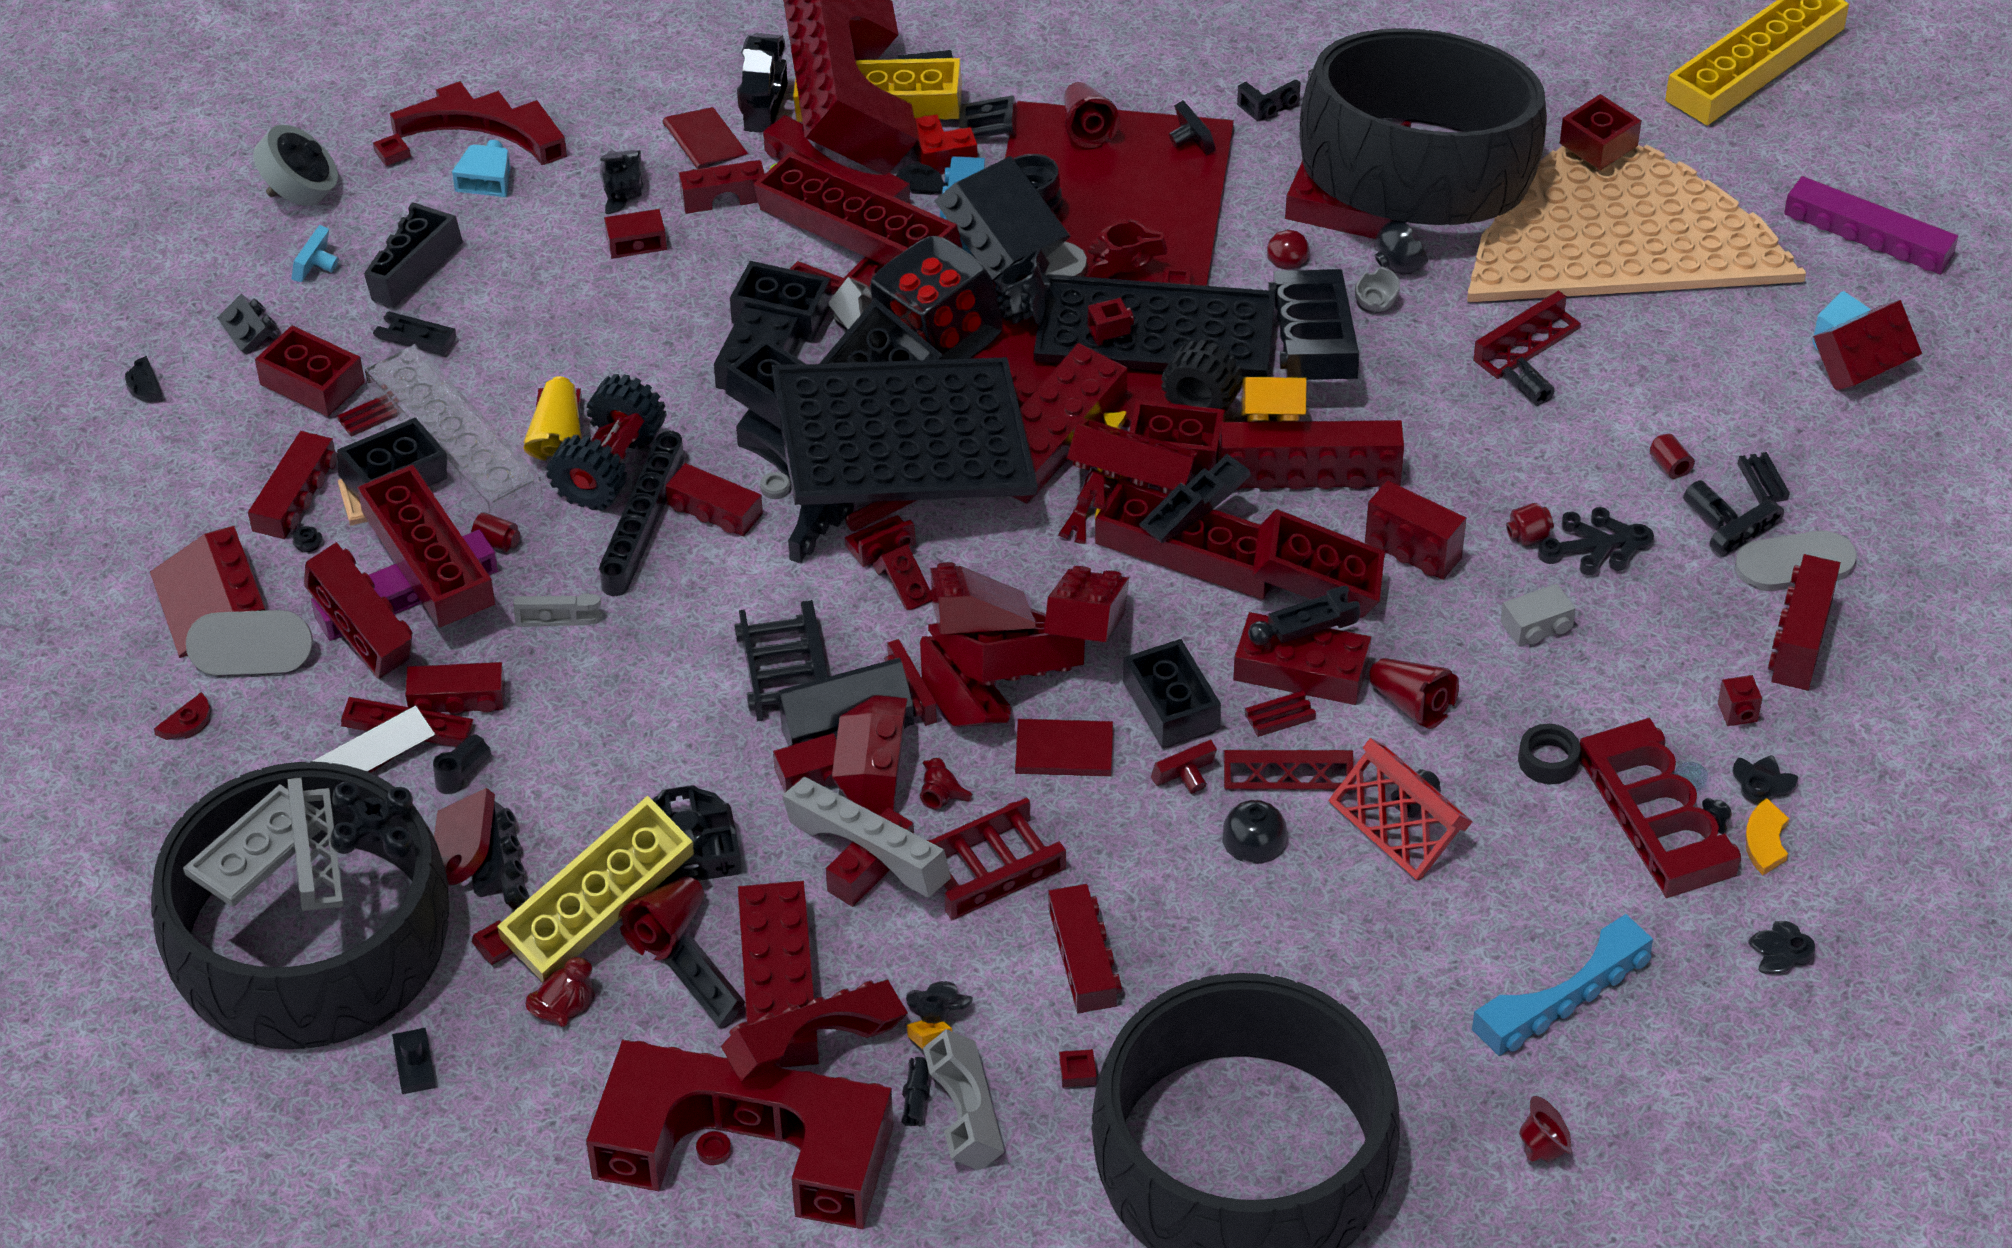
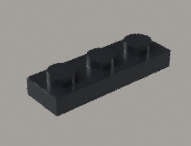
[665,935,746,1027]

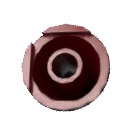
[1064,82,1120,148]
[1369,658,1459,729]
[618,876,705,961]

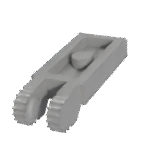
[513,593,603,627]

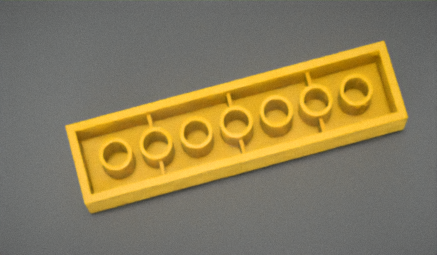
[1665,0,1849,126]

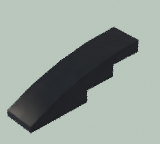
[1139,454,1251,543]

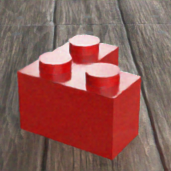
[913,114,978,175]

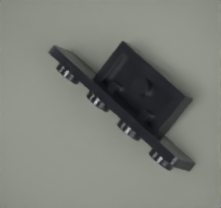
[472,801,529,910]

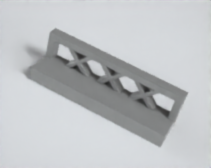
[288,778,343,911]

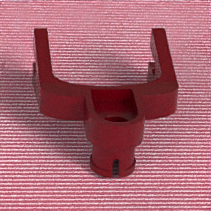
[1058,468,1116,544]

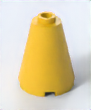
[523,376,582,461]

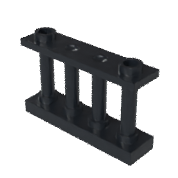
[734,600,828,722]

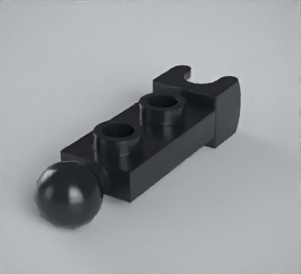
[1248,586,1360,645]

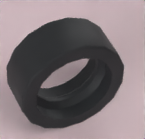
[1518,723,1581,785]

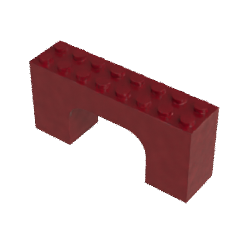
[783,0,919,175]
[586,1039,894,1229]

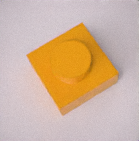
[907,1020,953,1049]

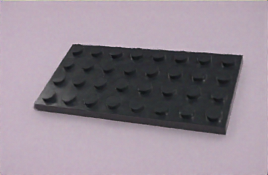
[1034,274,1276,377]

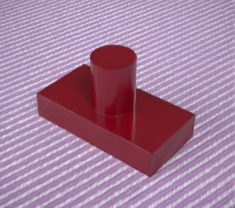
[1151,739,1217,794]

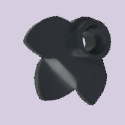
[1733,755,1798,803]
[1748,921,1815,974]
[906,981,973,1023]

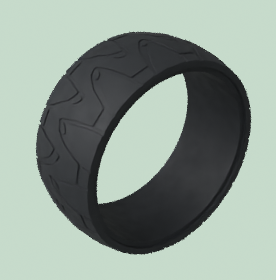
[1299,28,1547,225]
[151,761,449,1049]
[1091,973,1400,1248]

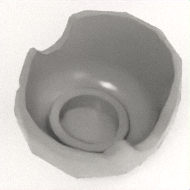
[1355,267,1400,312]

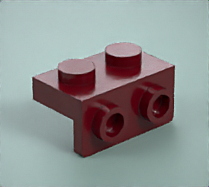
[845,515,916,567]

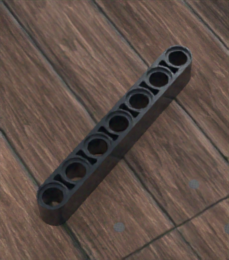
[599,431,684,596]

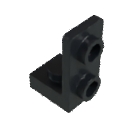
[1237,79,1301,122]

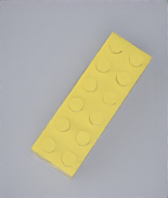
[497,796,694,983]

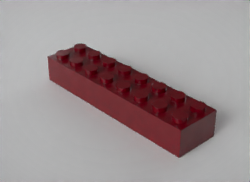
[753,152,963,265]

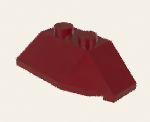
[920,636,1012,727]
[832,695,907,816]

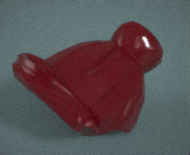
[525,957,595,1027]

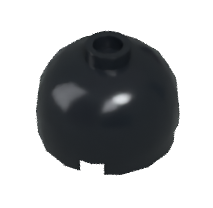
[1374,220,1428,275]
[1222,800,1287,864]

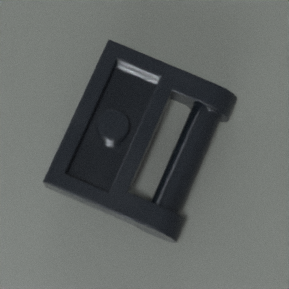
[959,95,1017,139]

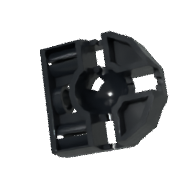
[737,33,788,133]
[652,785,741,888]

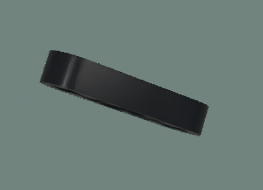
[1709,499,1784,557]

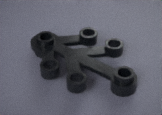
[1538,507,1654,575]

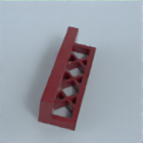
[1473,290,1581,379]
[1223,750,1353,789]

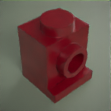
[1087,298,1134,346]

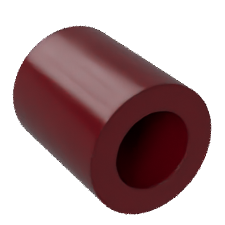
[1650,434,1695,479]
[471,512,520,552]

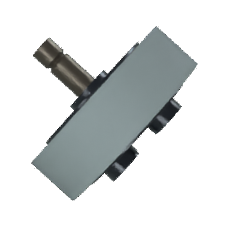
[253,124,338,206]

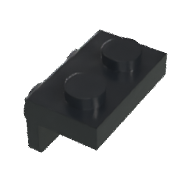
[217,294,280,355]

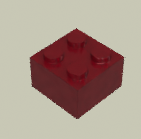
[1559,94,1642,171]

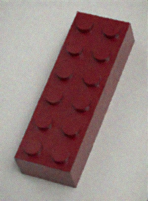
[1011,343,1127,504]
[1219,420,1404,490]
[357,465,496,628]
[1095,479,1272,600]
[738,880,819,1068]

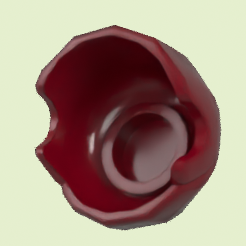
[1267,229,1309,270]

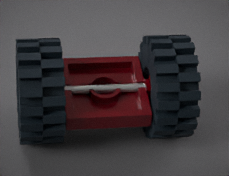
[546,374,667,511]

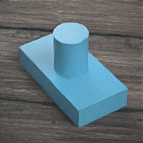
[291,225,339,282]

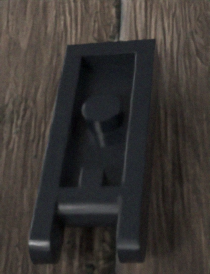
[373,311,457,356]

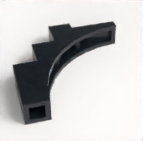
[736,409,854,564]

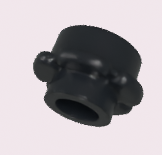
[292,526,322,552]

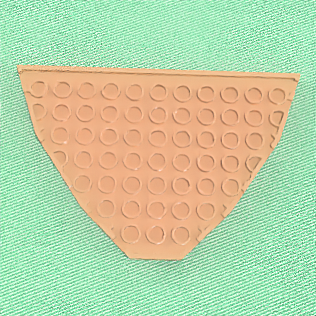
[1467,145,1806,302]

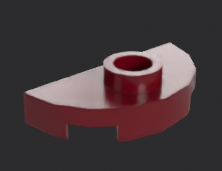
[154,692,210,740]

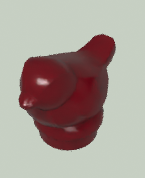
[920,758,973,810]

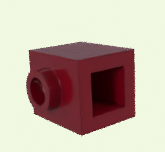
[1718,675,1763,726]

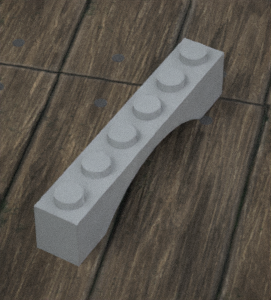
[782,777,951,898]

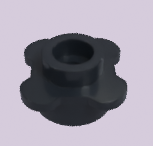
[1702,798,1732,834]

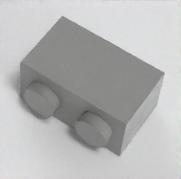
[1500,584,1576,647]

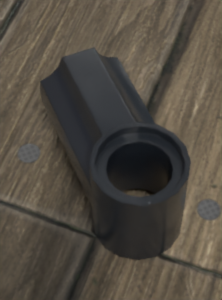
[433,734,491,794]

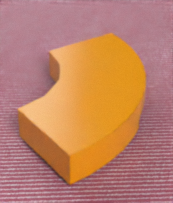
[1745,798,1789,875]

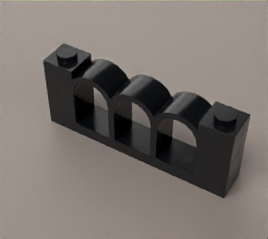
[1268,269,1359,380]

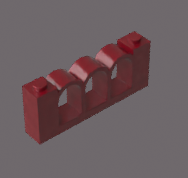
[1579,717,1741,898]

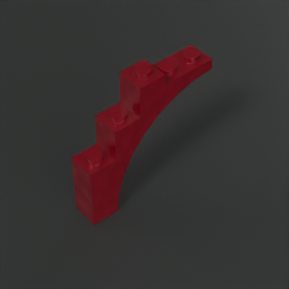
[390,81,567,165]

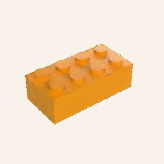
[1241,377,1306,422]

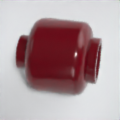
[1506,503,1554,546]

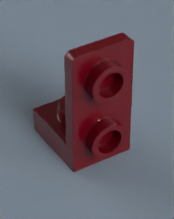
[873,544,932,610]

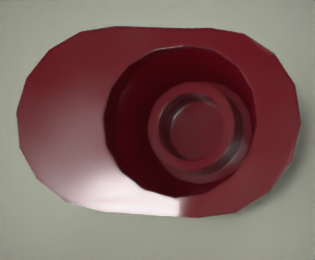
[1519,1096,1573,1162]

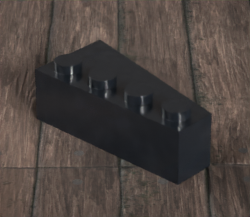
[364,202,463,308]

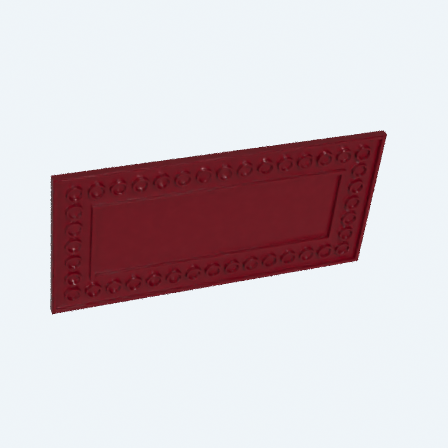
[971,101,1234,427]

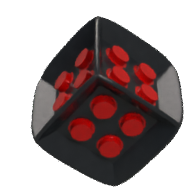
[870,236,1003,360]

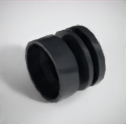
[1013,154,1063,218]

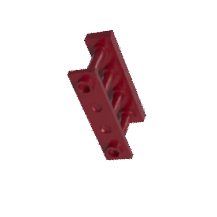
[927,797,1066,921]

